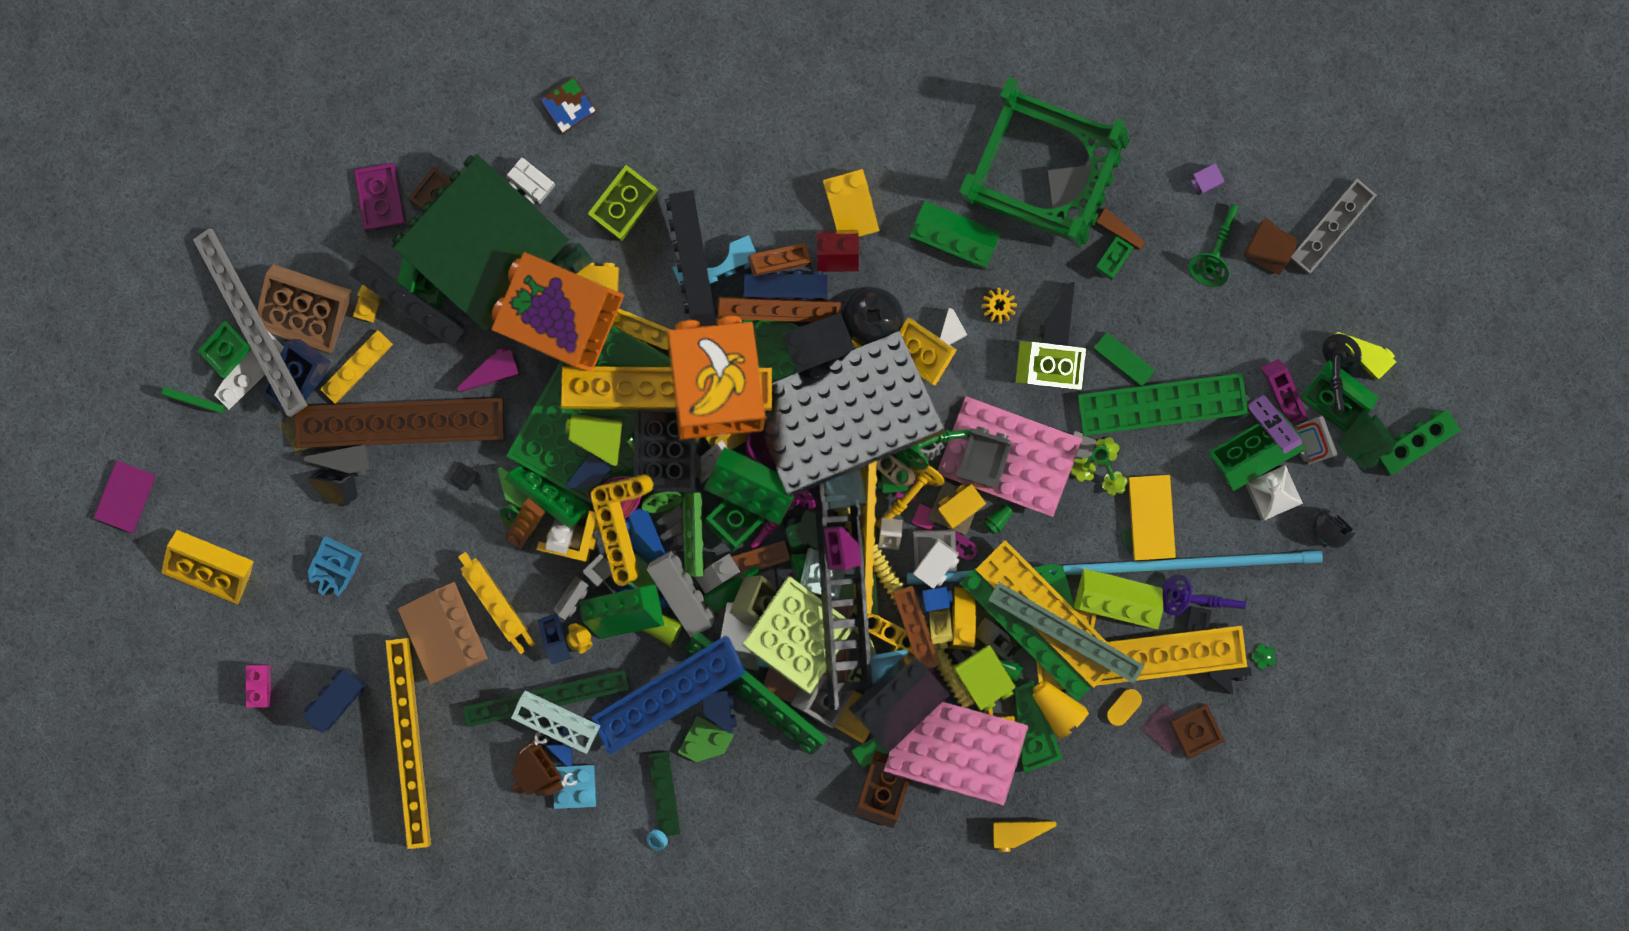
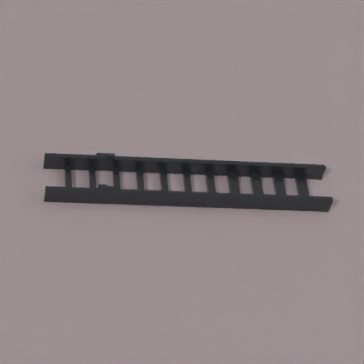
[814,469,872,710]

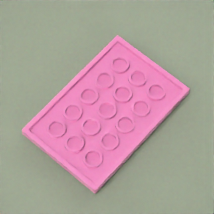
[937,396,1083,517]
[884,702,1028,806]

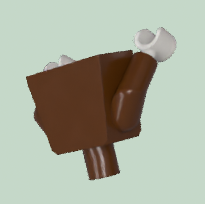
[512,732,578,796]

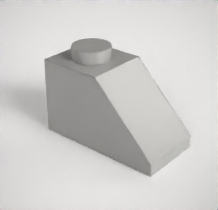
[694,554,741,594]

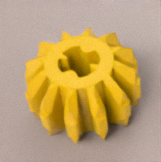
[981,288,1017,324]

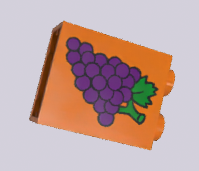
[491,252,625,372]

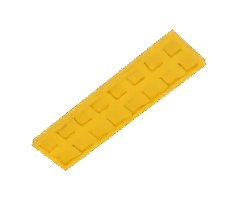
[975,540,1111,688]

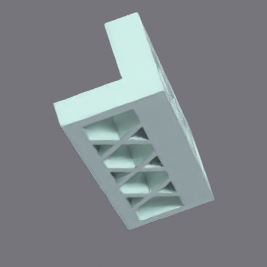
[511,690,600,754]

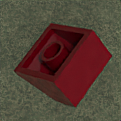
[817,230,859,272]

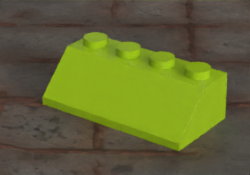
[1074,568,1163,629]

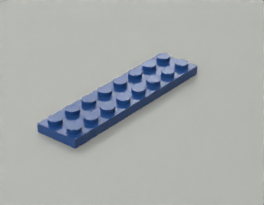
[591,636,746,754]

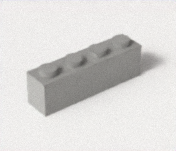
[647,551,715,638]

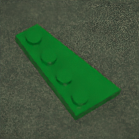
[1014,681,1063,773]

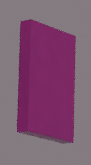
[354,163,405,231]
[94,460,156,533]

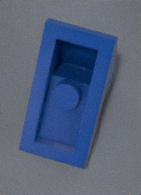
[546,726,572,766]

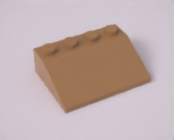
[257,264,352,354]
[398,582,488,685]

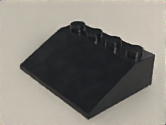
[634,408,701,492]
[849,651,950,752]

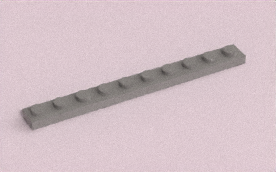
[193,229,308,416]

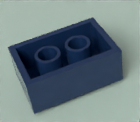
[303,668,368,733]

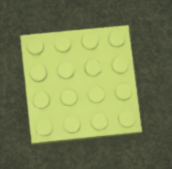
[742,577,854,694]

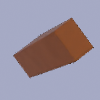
[1096,208,1145,250]

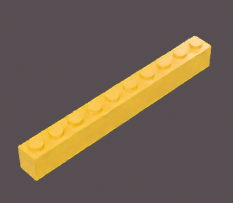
[386,638,431,849]

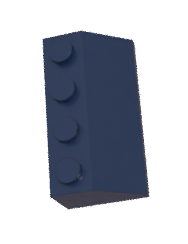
[744,270,828,301]

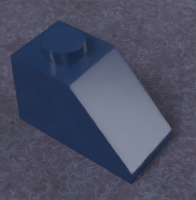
[566,452,612,489]
[538,614,571,665]

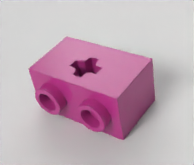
[246,665,271,707]

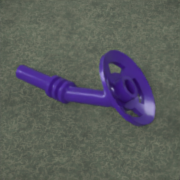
[1162,574,1246,616]

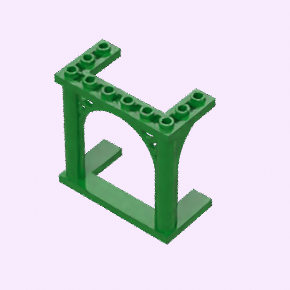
[959,77,1130,249]

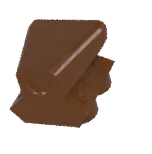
[1243,218,1299,275]

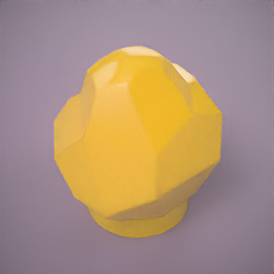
[566,623,593,654]

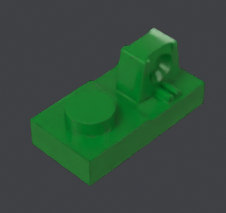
[1095,236,1134,281]

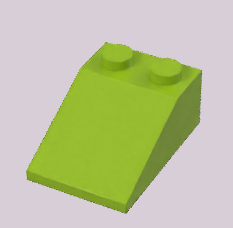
[1015,341,1086,389]

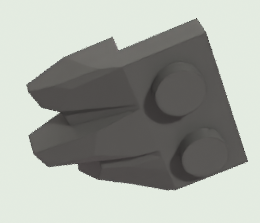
[655,503,714,551]

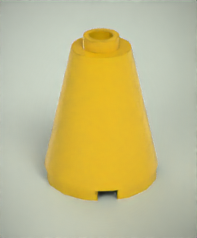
[1032,681,1089,739]

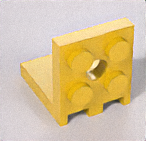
[537,511,600,562]

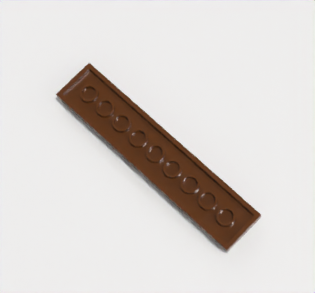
[295,398,504,448]

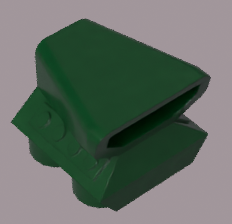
[1338,409,1396,471]
[783,508,818,555]

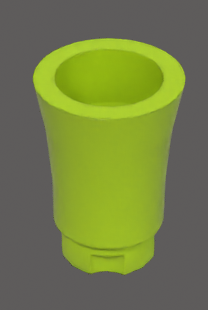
[642,615,683,648]

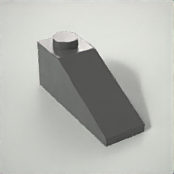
[304,445,372,477]

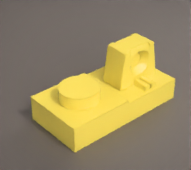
[929,608,953,649]

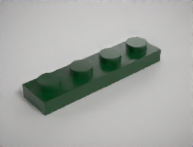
[648,751,681,836]

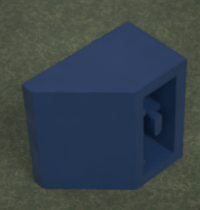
[702,690,737,733]

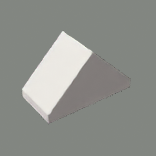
[940,308,967,345]
[878,518,902,550]

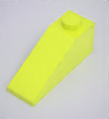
[1335,332,1396,380]

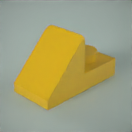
[353,285,381,323]

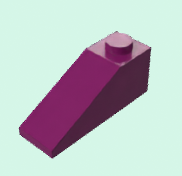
[457,348,520,392]
[1261,359,1308,425]

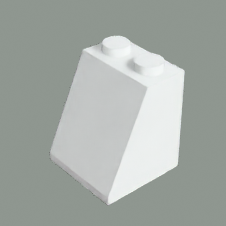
[721,602,759,670]

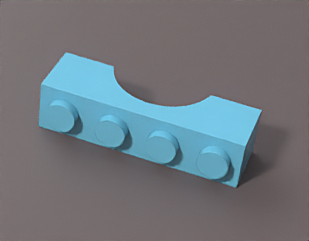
[672,235,756,285]

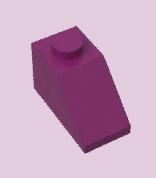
[824,527,862,570]

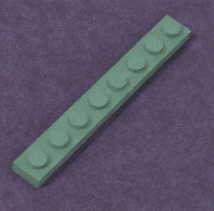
[988,582,1145,684]

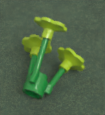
[1071,437,1128,496]

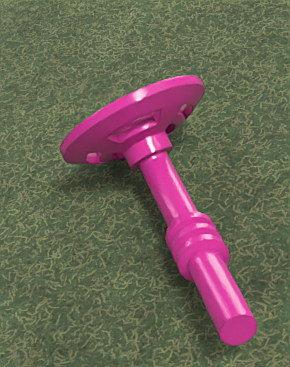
[750,490,815,549]

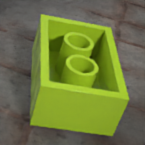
[588,165,660,241]

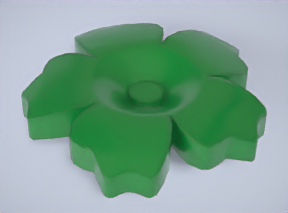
[1251,644,1276,670]

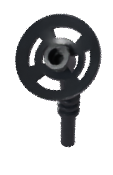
[1322,334,1362,414]

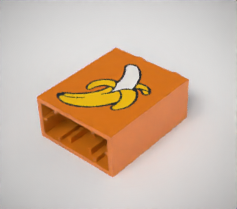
[668,316,765,440]

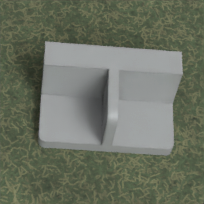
[583,554,612,586]

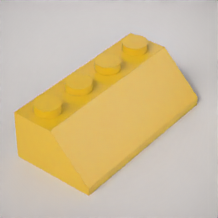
[161,530,254,605]

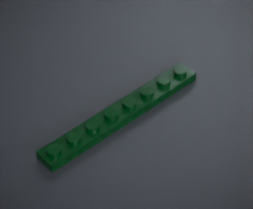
[463,670,630,727]

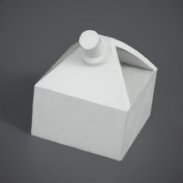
[1245,465,1302,521]

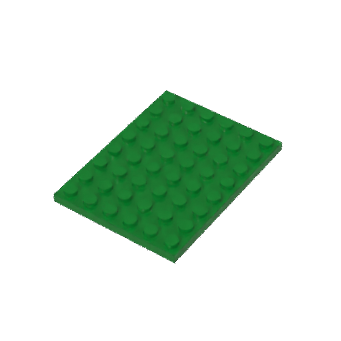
[506,325,670,505]

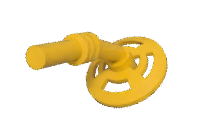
[876,461,945,529]

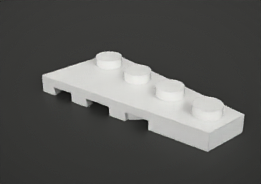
[214,330,284,409]

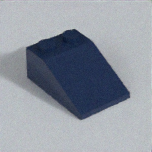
[261,339,331,416]

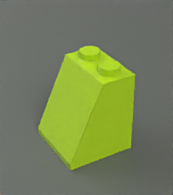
[566,414,623,466]
[952,645,1016,711]

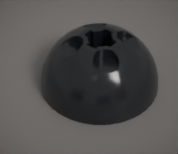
[843,287,904,346]

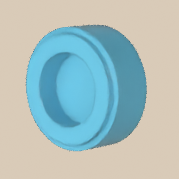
[646,830,668,851]

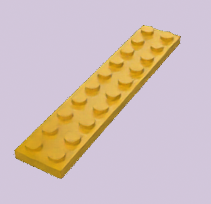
[561,366,772,410]
[1036,626,1247,690]

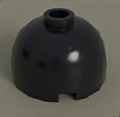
[1313,508,1355,548]

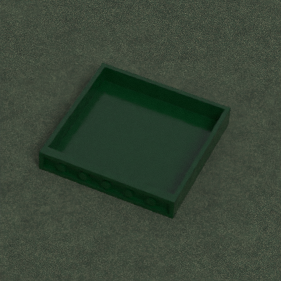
[391,154,569,332]

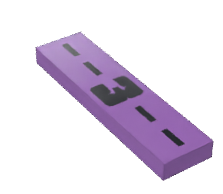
[1247,395,1303,454]

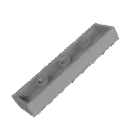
[1290,179,1377,275]

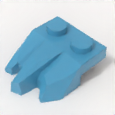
[308,536,363,597]

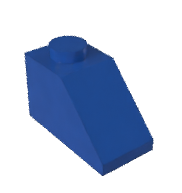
[921,587,953,612]

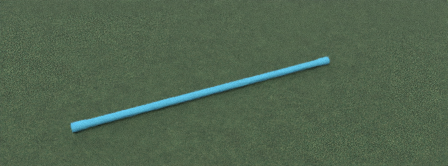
[907,550,1323,585]

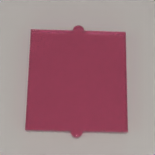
[1143,704,1179,753]

